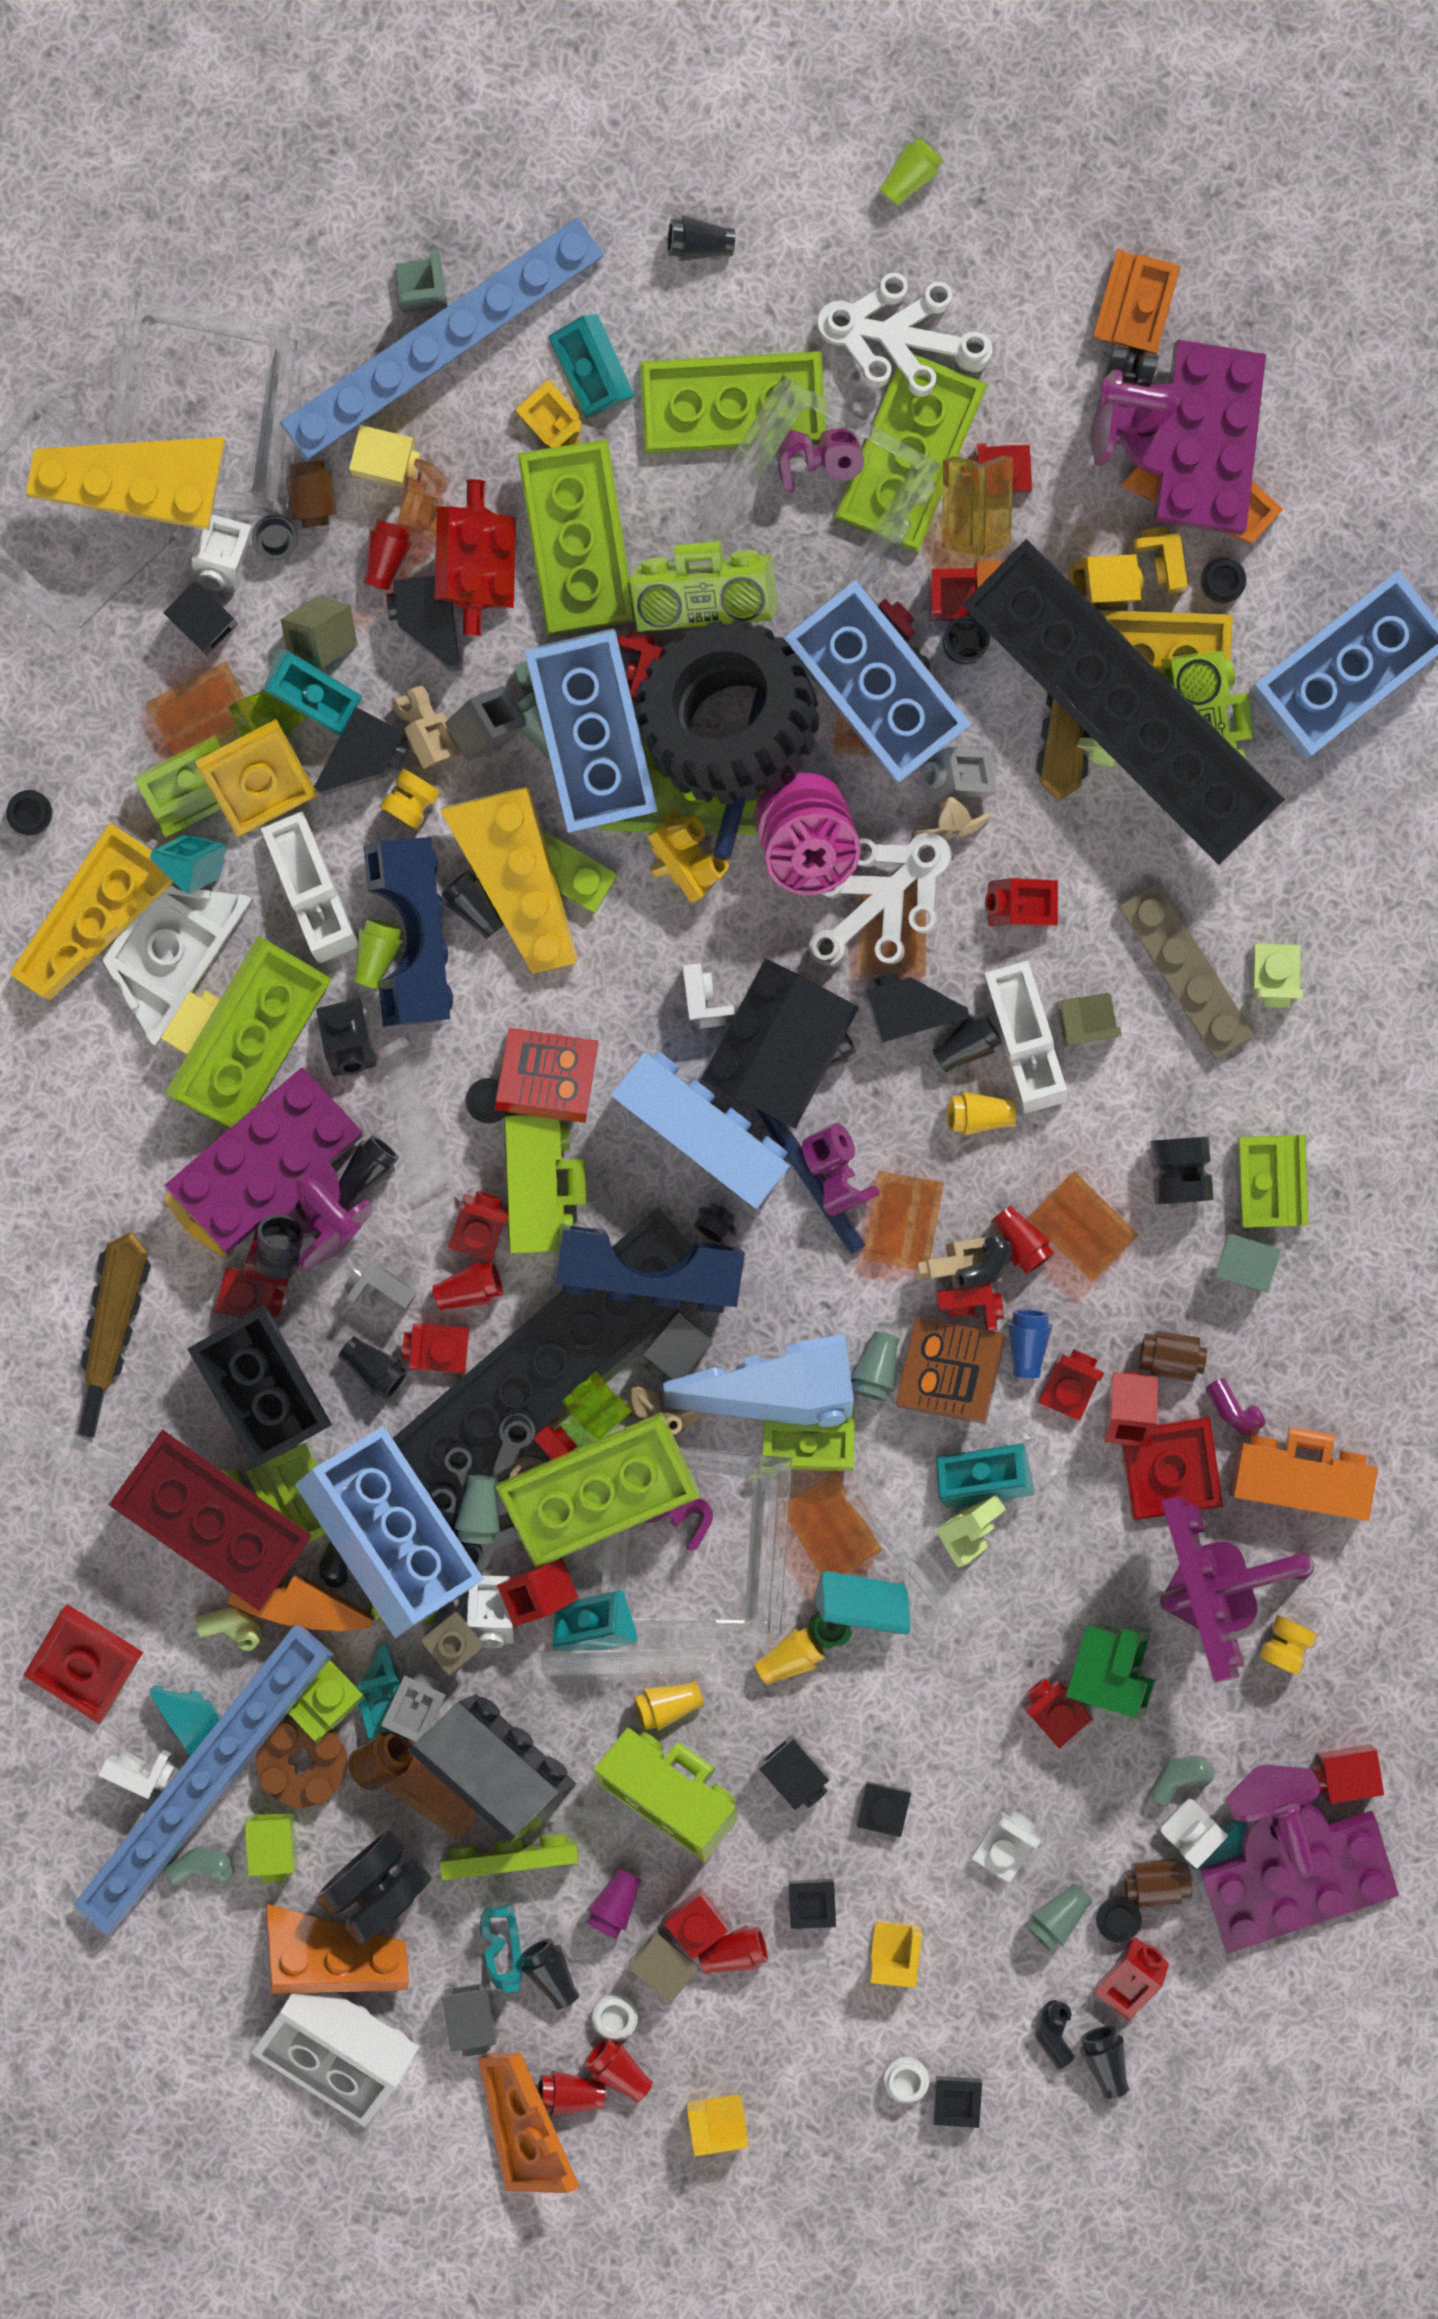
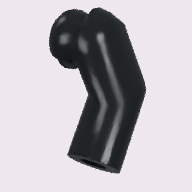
[956,1233,1013,1291]
[319,1541,348,1588]
[1034,2000,1075,2070]

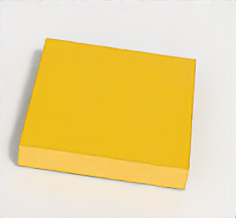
[195,719,318,838]

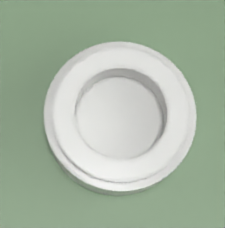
[592,1993,638,2041]

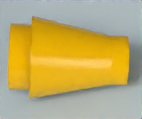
[947,1091,1016,1136]
[755,1627,825,1686]
[633,1681,704,1732]

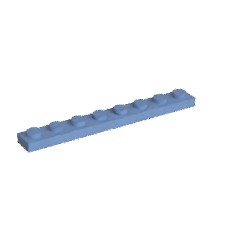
[280,217,604,462]
[73,1625,334,1935]

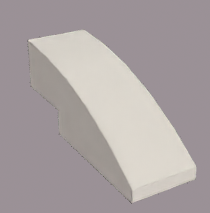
[261,811,358,964]
[984,961,1067,1114]

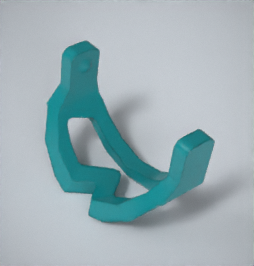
[480,1904,523,1993]

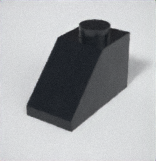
[386,576,460,671]
[313,707,410,795]
[865,972,970,1043]

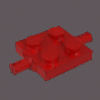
[434,479,516,637]

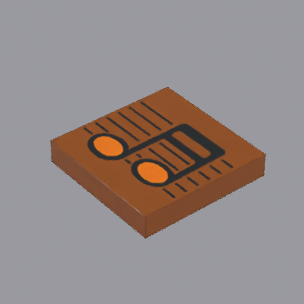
[896,1317,1006,1425]

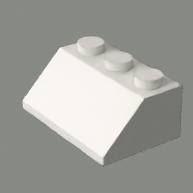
[251,1992,419,2127]

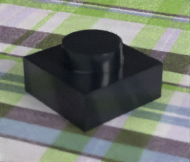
[856,1781,911,1837]
[788,1879,836,1929]
[933,2076,982,2128]

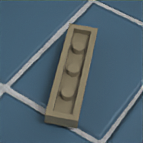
[1118,882,1255,1060]

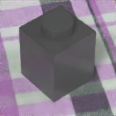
[445,686,526,762]
[643,1311,713,1383]
[442,1982,498,2056]

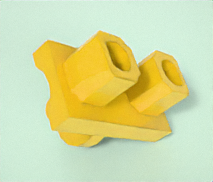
[647,810,729,903]

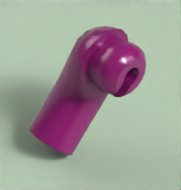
[1205,1378,1266,1436]

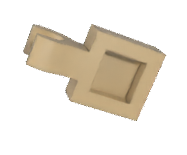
[392,685,462,769]
[915,1237,1002,1289]

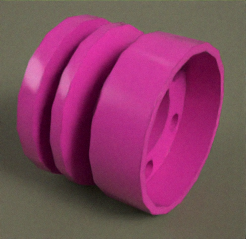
[753,772,861,895]

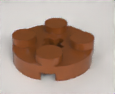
[256,1717,348,1808]

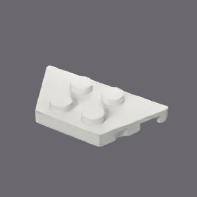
[103,886,253,1046]

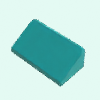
[548,314,635,419]
[263,649,363,736]
[150,834,226,894]
[936,1443,1034,1508]
[813,1571,911,1635]
[552,1590,638,1656]

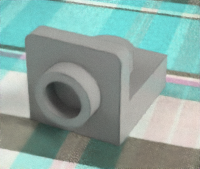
[920,747,997,804]
[344,1261,418,1309]
[381,1671,446,1742]

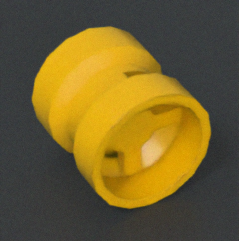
[379,768,441,831]
[1258,1615,1318,1676]

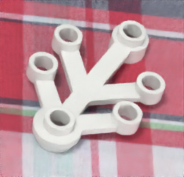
[817,273,992,397]
[809,833,952,968]

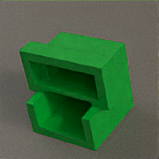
[1066,1623,1156,1719]

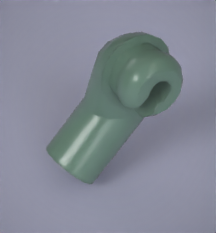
[1148,1756,1215,1807]
[164,1846,235,1887]

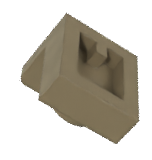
[420,1612,483,1675]

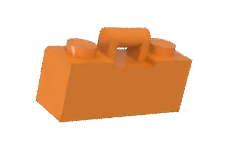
[1229,1426,1378,1521]

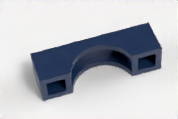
[363,837,453,1027]
[552,1224,745,1313]

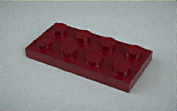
[108,1429,313,1611]

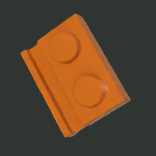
[1092,248,1181,354]

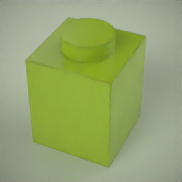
[244,1812,298,1883]

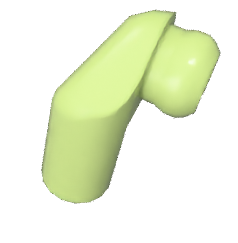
[195,1607,262,1651]

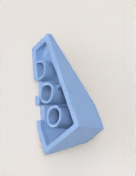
[663,1334,854,1427]

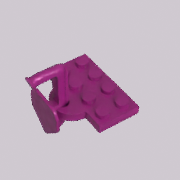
[1090,339,1266,535]
[164,1067,373,1272]
[1160,1496,1314,1683]
[1199,1765,1399,1954]

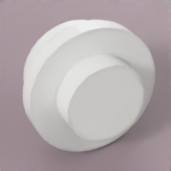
[884,2057,929,2103]

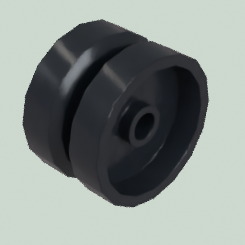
[315,1830,432,1946]

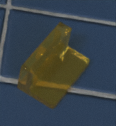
[942,456,1013,557]

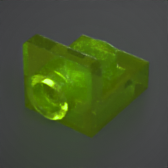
[228,691,309,736]
[562,1371,632,1440]

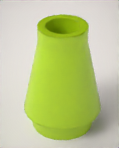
[878,136,944,207]
[353,918,403,989]

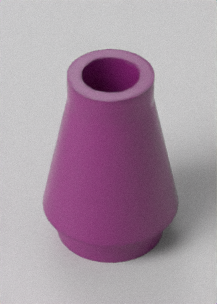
[585,1867,642,1939]

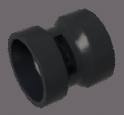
[1105,343,1159,387]
[942,615,990,666]
[254,1214,304,1279]

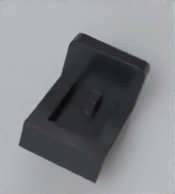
[316,998,376,1076]

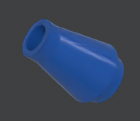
[1007,1310,1053,1378]

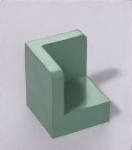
[396,251,448,312]
[1211,1234,1281,1293]

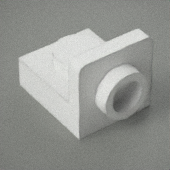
[192,514,252,593]
[683,963,735,1029]
[467,1576,514,1649]
[98,1749,175,1799]
[1160,1798,1228,1869]
[971,1811,1041,1883]

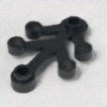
[429,1408,536,1573]

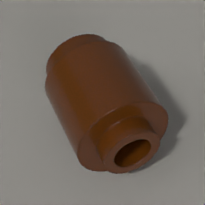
[286,460,337,528]
[1139,1330,1207,1382]
[348,1732,413,1790]
[1124,1858,1192,1909]

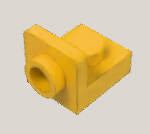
[1132,527,1188,595]

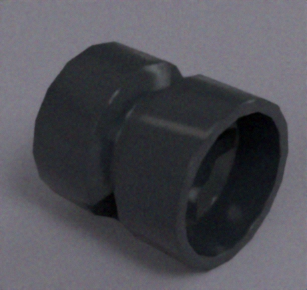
[1150,1136,1214,1204]

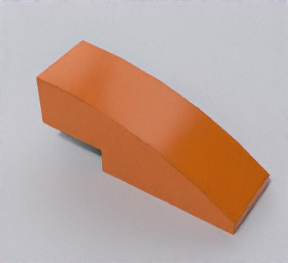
[227,1573,376,1631]

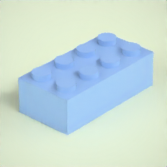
[1248,570,1438,760]
[783,580,971,785]
[524,629,657,833]
[611,1051,790,1209]
[295,1426,484,1638]

